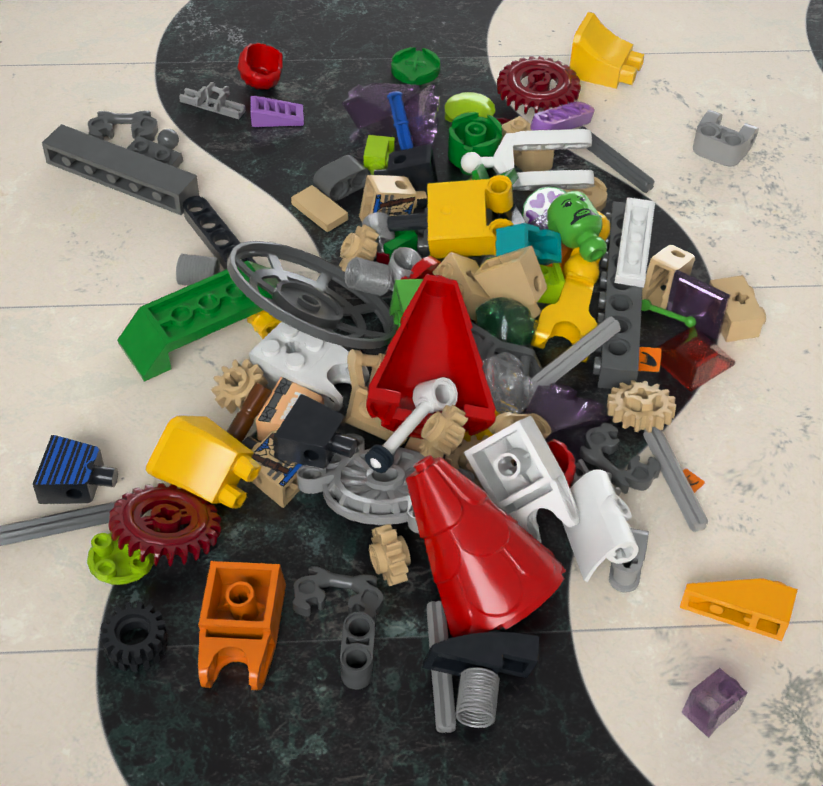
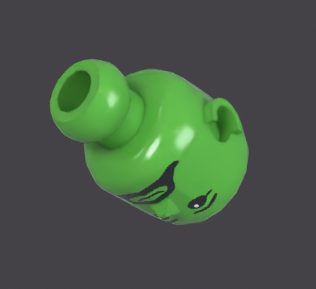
[547,191,607,262]

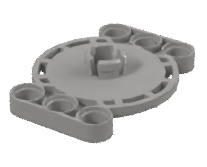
[297,434,475,533]

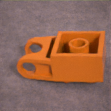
[198,561,286,691]

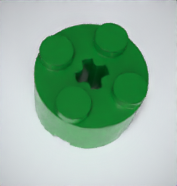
[448,112,502,175]

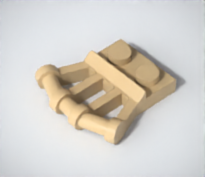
[345,349,407,446]

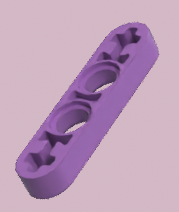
[530,101,595,131]

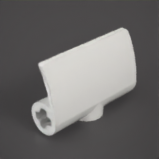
[562,470,639,582]

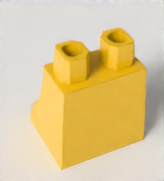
[570,12,644,89]
[145,416,261,508]

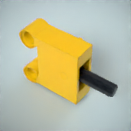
[387,175,513,259]

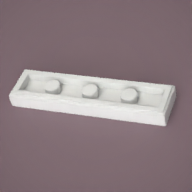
[614,197,655,288]

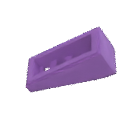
[251,96,304,127]

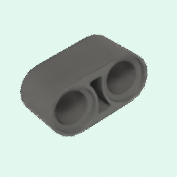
[313,155,371,201]
[340,612,375,690]

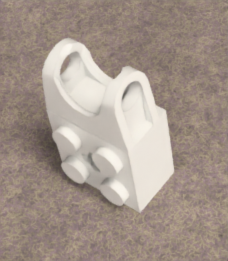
[249,321,370,412]
[464,416,580,543]

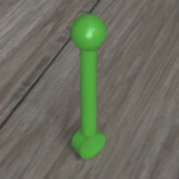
[641,299,696,328]

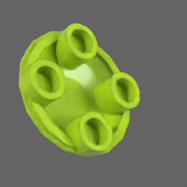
[444,92,495,122]
[87,532,154,585]

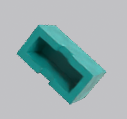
[495,223,562,265]

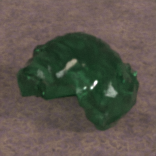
[476,297,538,346]

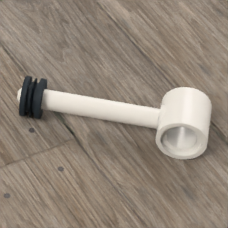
[365,377,458,473]

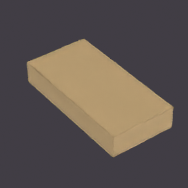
[291,185,348,232]

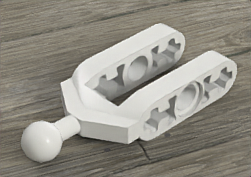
[461,129,594,191]

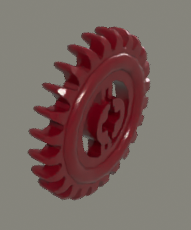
[497,56,581,114]
[108,483,221,567]

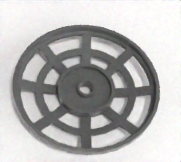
[227,241,398,349]

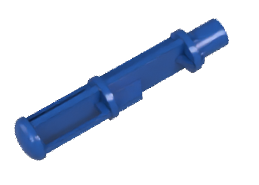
[387,91,413,150]

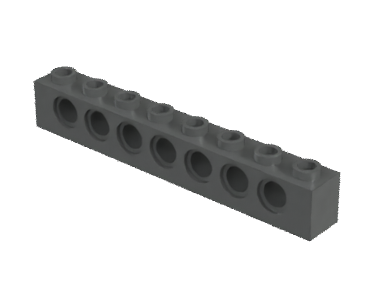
[593,201,642,389]

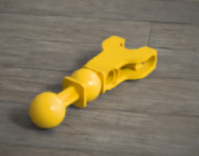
[531,211,610,363]

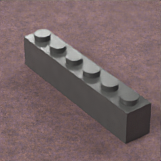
[42,124,199,215]

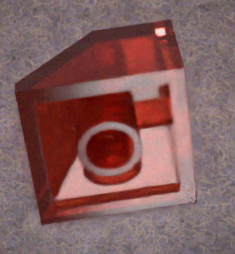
[656,326,735,392]

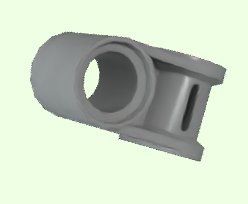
[609,528,649,592]

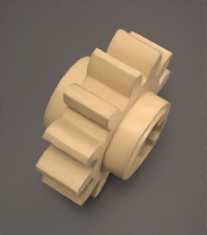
[339,224,379,272]
[211,359,268,413]
[418,405,468,458]
[369,524,411,586]

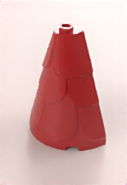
[366,274,496,439]
[406,455,566,637]

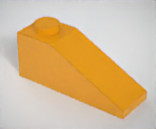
[680,578,798,641]

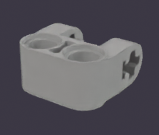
[693,110,759,167]

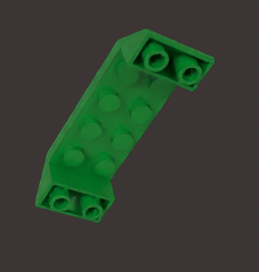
[117,260,279,382]

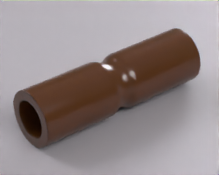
[226,382,272,443]

